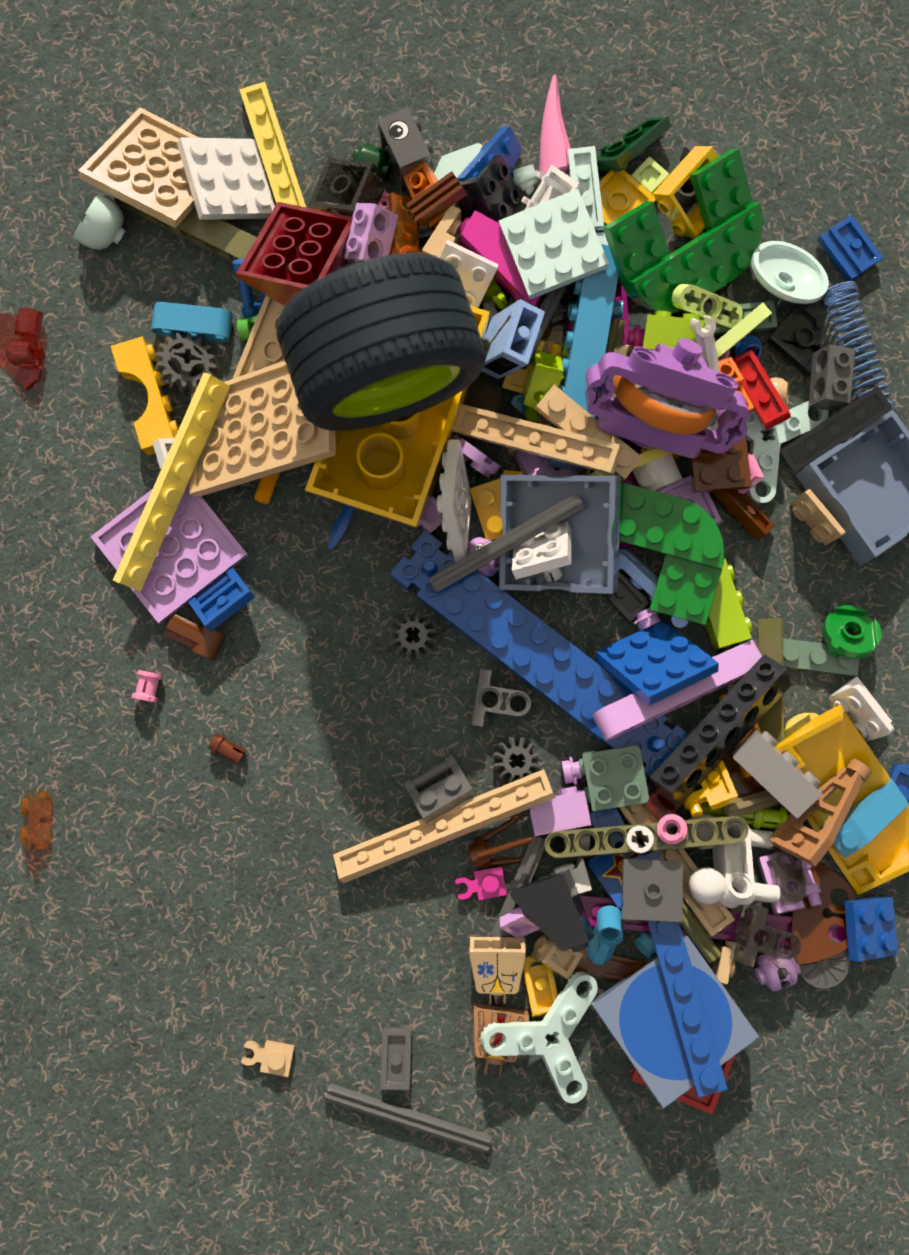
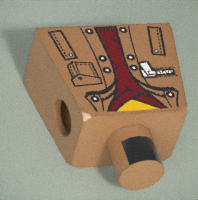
[473,1003,529,1077]

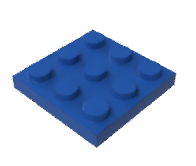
[596,620,719,706]

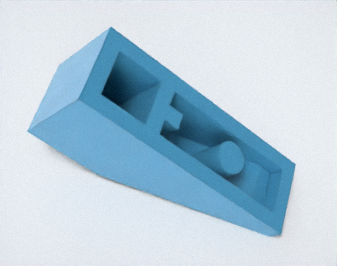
[820,780,909,858]

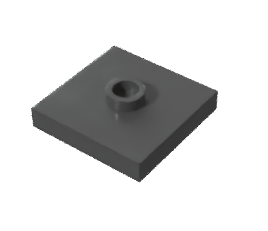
[621,859,683,922]

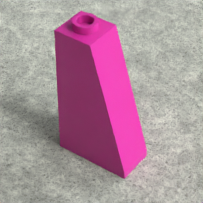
[459,211,546,308]

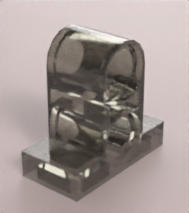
[729,903,801,967]

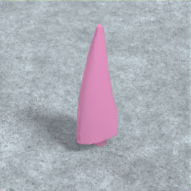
[539,74,571,180]

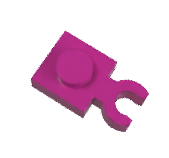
[455,866,507,900]

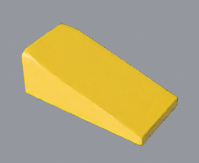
[523,956,558,1018]

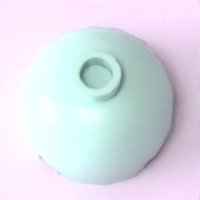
[73,192,125,250]

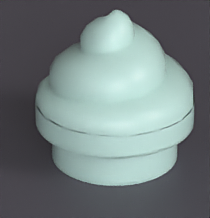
[513,164,538,195]

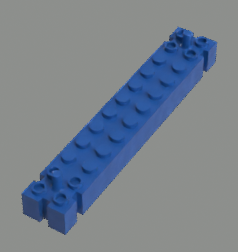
[390,530,689,781]

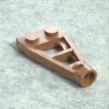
[769,759,872,866]

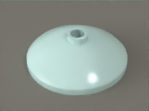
[751,241,829,304]

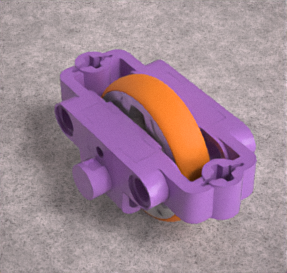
[585,338,749,458]

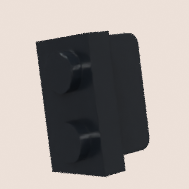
[457,155,521,223]

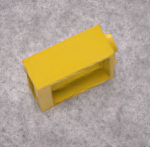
[652,146,719,237]

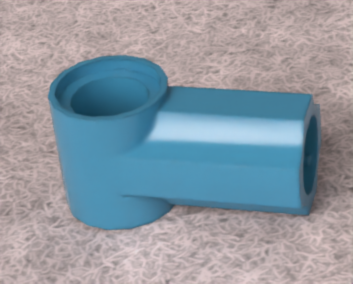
[586,906,623,965]

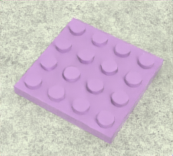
[91,481,249,624]

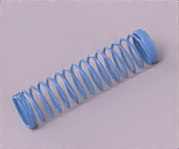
[822,281,896,411]

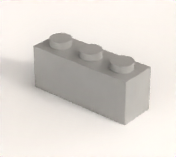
[732,728,823,819]

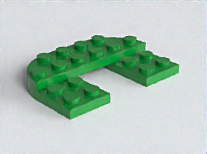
[603,149,764,313]
[592,483,724,626]

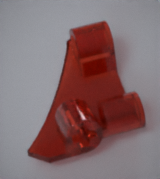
[0,308,44,390]

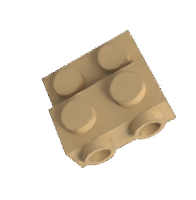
[422,205,463,257]

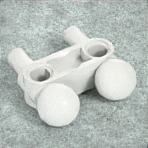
[688,813,780,908]

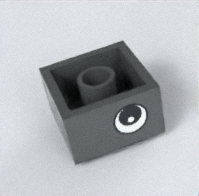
[377,107,434,192]

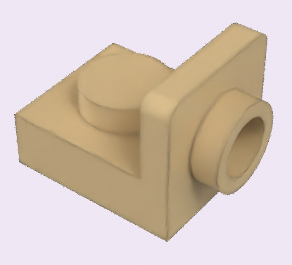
[531,933,583,979]
[711,940,751,984]

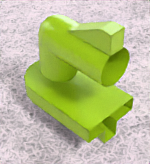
[482,277,508,310]

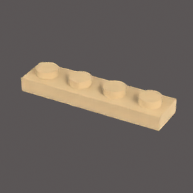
[535,385,643,481]

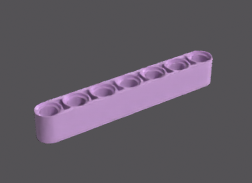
[592,640,762,741]

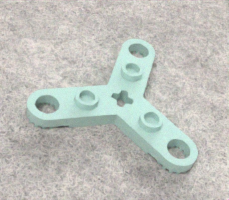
[746,401,828,504]
[480,971,598,1103]

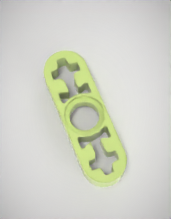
[672,284,743,328]
[715,303,772,359]

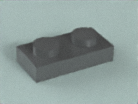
[380,1027,412,1090]

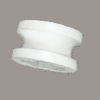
[627,826,654,853]

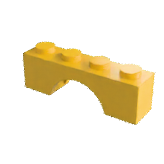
[111,336,179,455]

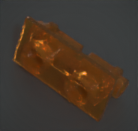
[20,791,52,850]

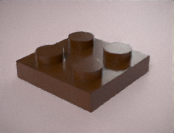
[690,436,751,493]

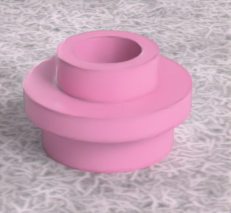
[657,814,687,844]

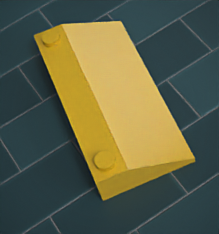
[776,704,909,895]

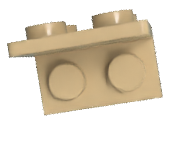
[790,489,846,546]

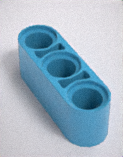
[151,302,233,343]

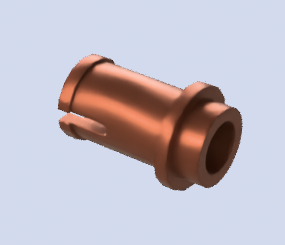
[208,733,247,765]

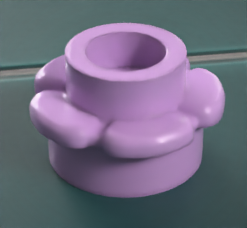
[634,608,661,631]
[561,757,582,785]

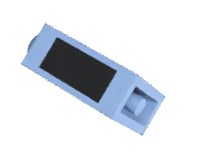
[481,299,545,379]

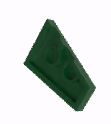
[596,116,672,172]

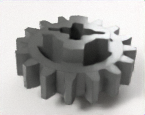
[154,333,216,393]

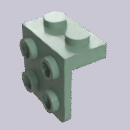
[579,745,649,811]

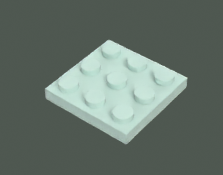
[499,189,609,300]

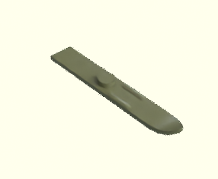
[758,618,784,744]

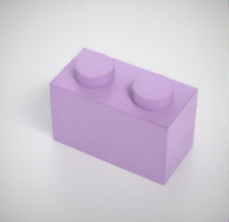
[528,786,591,836]

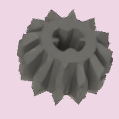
[390,613,437,660]
[493,737,540,784]

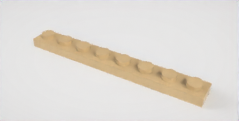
[333,769,555,884]

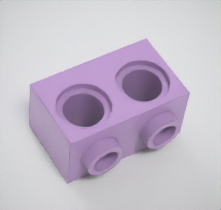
[344,203,398,263]

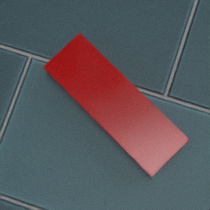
[733,349,791,431]

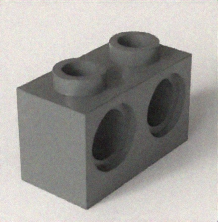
[808,344,855,411]

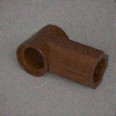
[165,614,226,661]

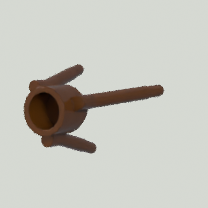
[468,816,533,869]

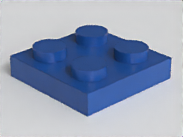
[844,896,898,962]

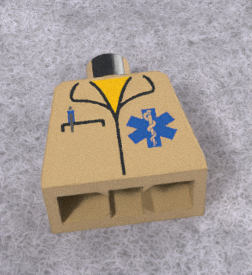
[470,937,526,1006]

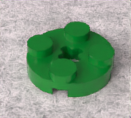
[822,605,882,659]

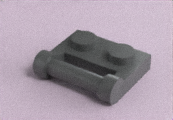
[403,753,476,824]

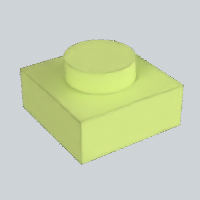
[631,156,669,195]

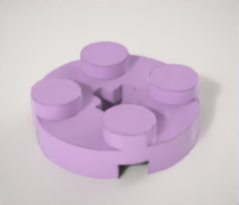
[451,434,501,478]

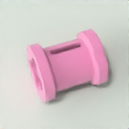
[131,670,163,703]

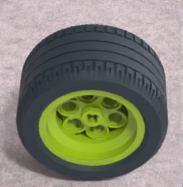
[276,253,486,431]

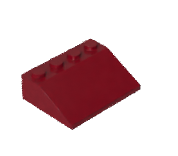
[236,202,353,306]

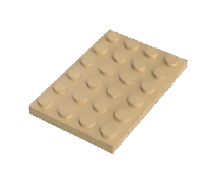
[189,361,336,497]

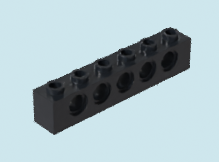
[650,654,791,808]

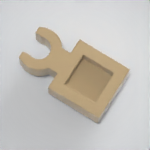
[241,1040,295,1077]

